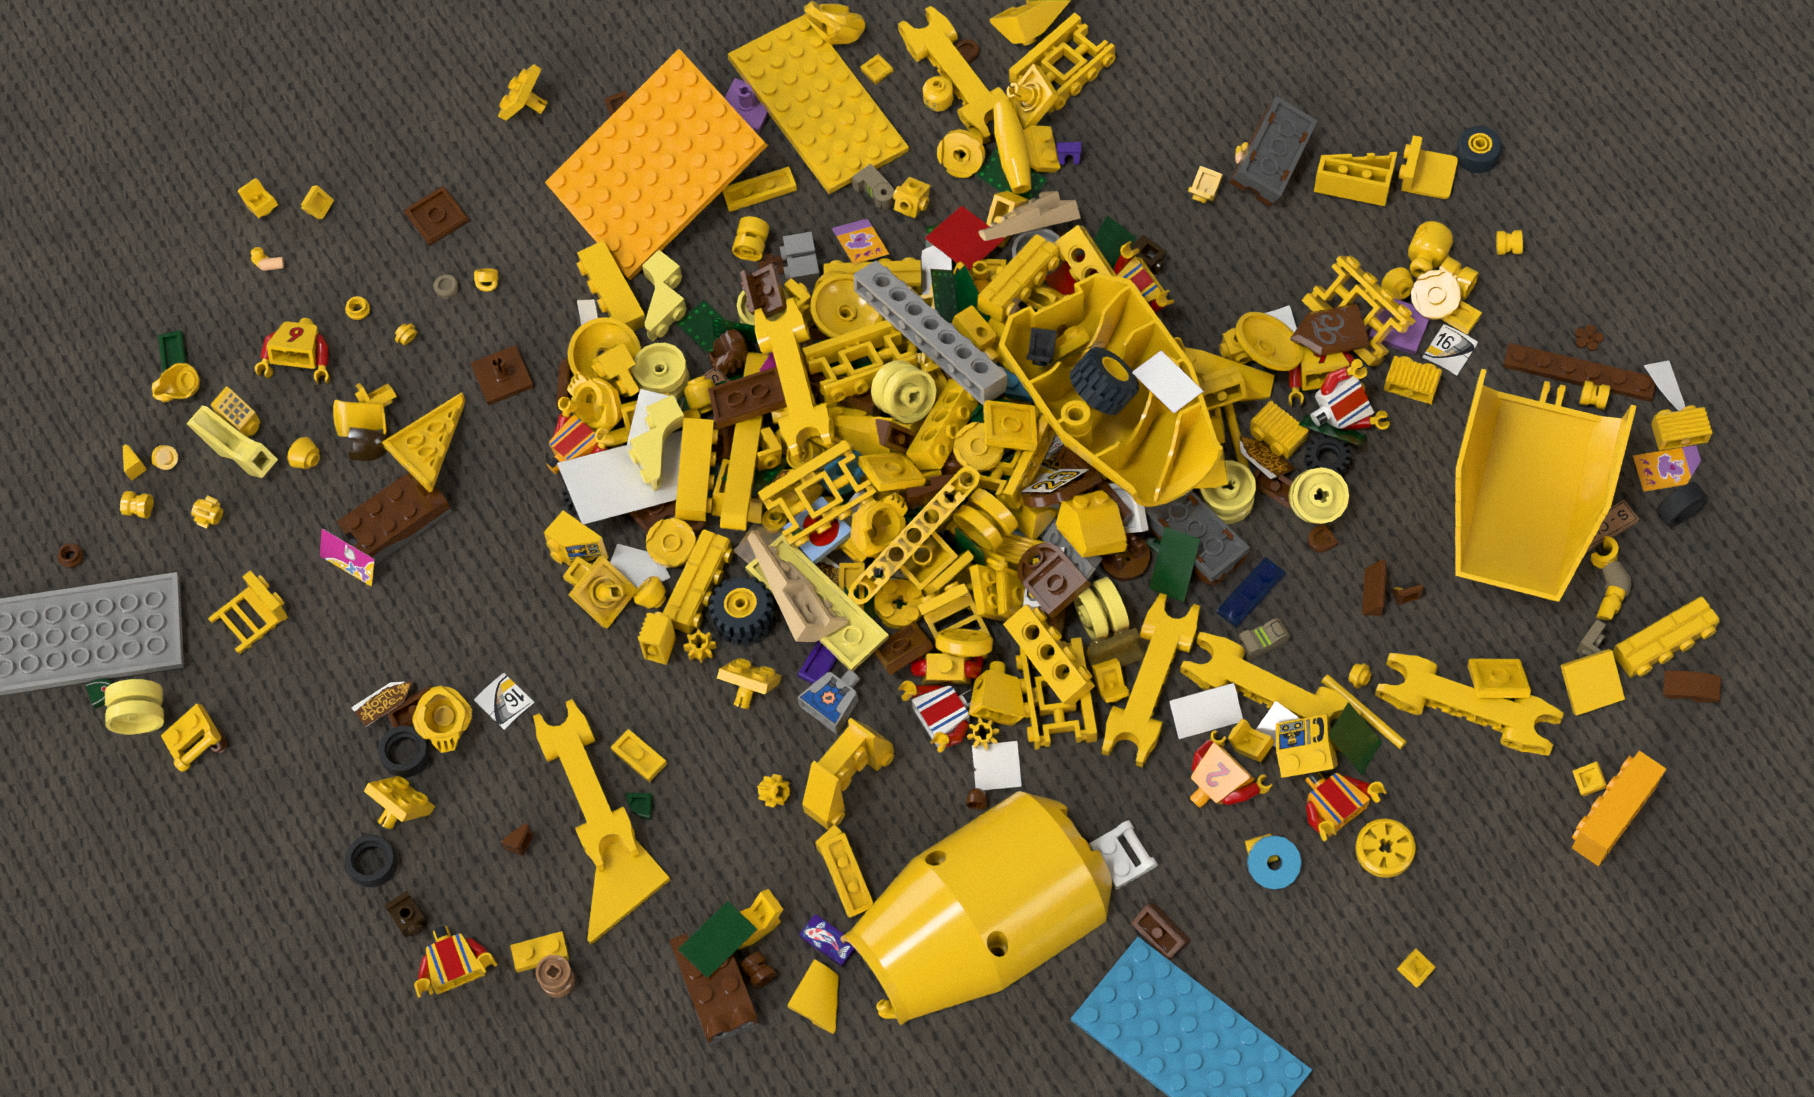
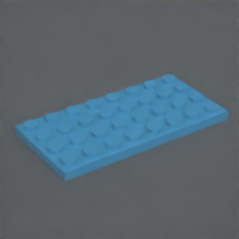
[1071,937,1312,1097]

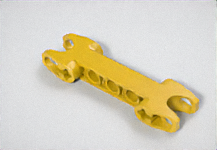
[898,6,1009,144]
[755,297,835,461]
[848,466,980,605]
[1101,593,1200,768]
[1180,632,1362,752]
[1375,653,1564,756]
[533,699,639,871]

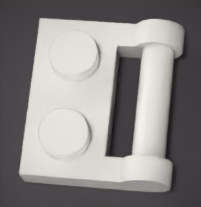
[1089,820,1158,889]

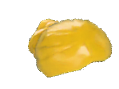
[152,363,200,402]

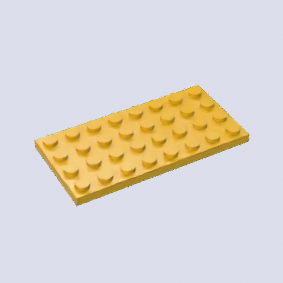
[728,13,909,194]

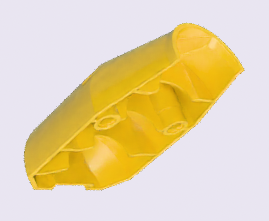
[999,273,1223,507]
[840,791,1112,1026]

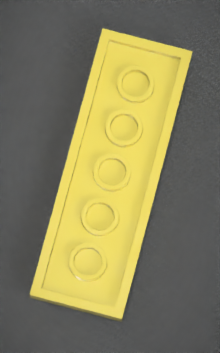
[745,534,889,671]

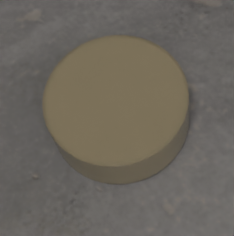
[433,274,459,299]

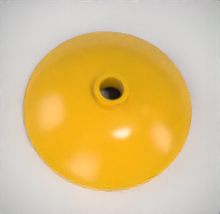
[810,274,883,338]
[1235,312,1303,371]
[568,317,641,384]

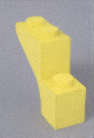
[642,250,686,342]
[628,395,684,491]
[187,405,278,478]

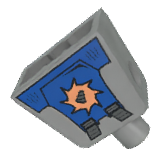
[798,670,860,734]

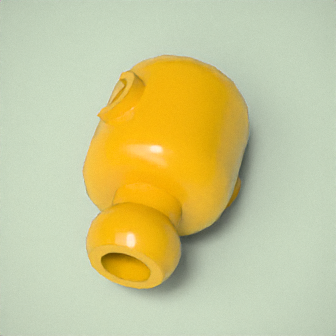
[1408,221,1453,278]

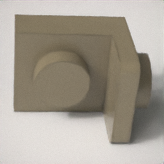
[1576,619,1606,658]

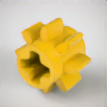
[191,495,223,529]
[683,629,716,663]
[967,718,999,751]
[757,774,790,807]

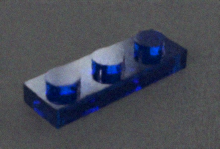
[1216,557,1285,628]

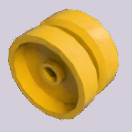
[953,488,1018,552]

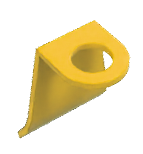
[333,400,386,437]

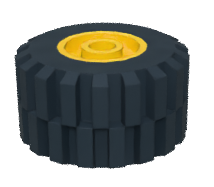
[1070,347,1140,415]
[709,575,777,646]

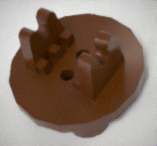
[1100,533,1150,582]

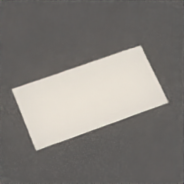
[557,431,714,524]

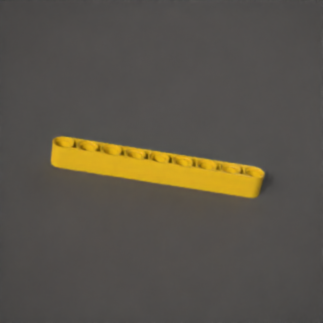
[720,352,770,531]

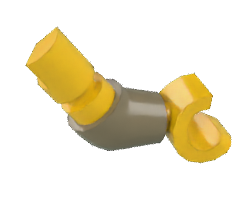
[1591,536,1631,620]

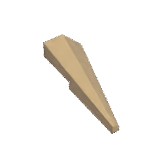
[979,191,1080,241]
[747,530,848,642]

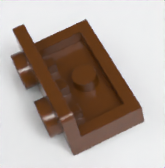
[740,263,787,318]

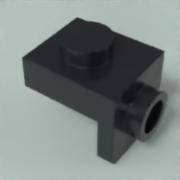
[1026,327,1057,366]

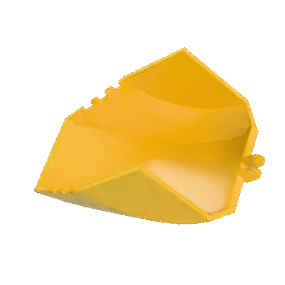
[1455,369,1636,602]

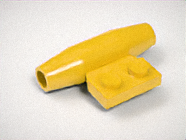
[993,101,1060,194]

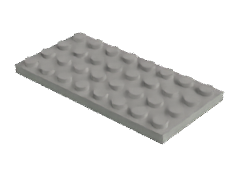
[0,572,184,695]

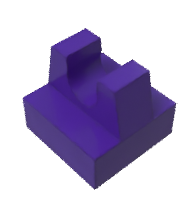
[1056,142,1081,165]

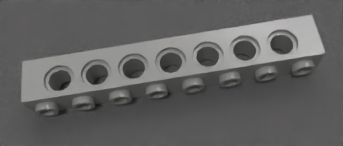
[854,260,1007,406]

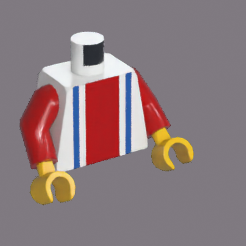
[1311,359,1390,430]
[898,681,973,753]

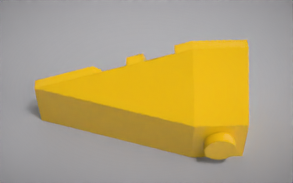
[989,0,1071,46]
[1182,347,1275,402]

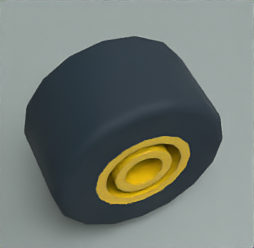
[1456,126,1502,173]

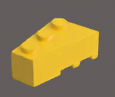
[1314,152,1397,206]

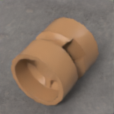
[536,955,575,998]

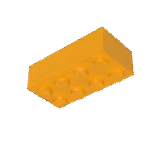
[1572,751,1666,867]

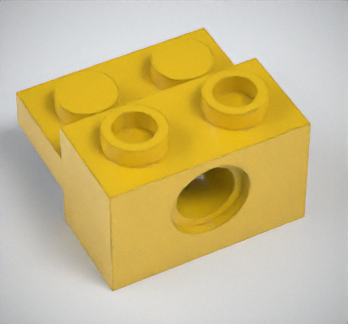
[591,343,640,398]

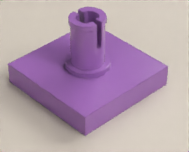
[725,78,769,133]
[1368,299,1430,355]

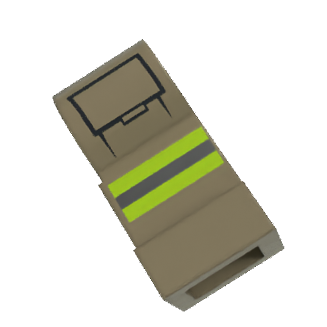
[852,163,895,210]
[1238,618,1290,662]

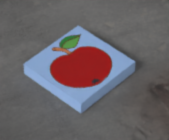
[783,496,851,565]

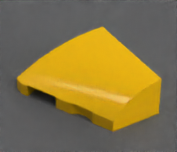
[787,959,839,1035]

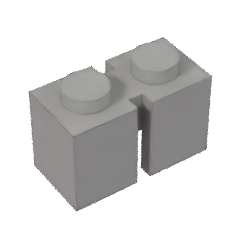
[780,232,820,287]

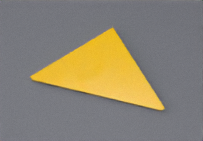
[382,393,466,492]
[587,839,670,945]

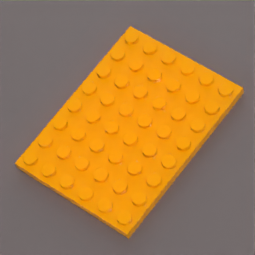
[545,49,768,280]

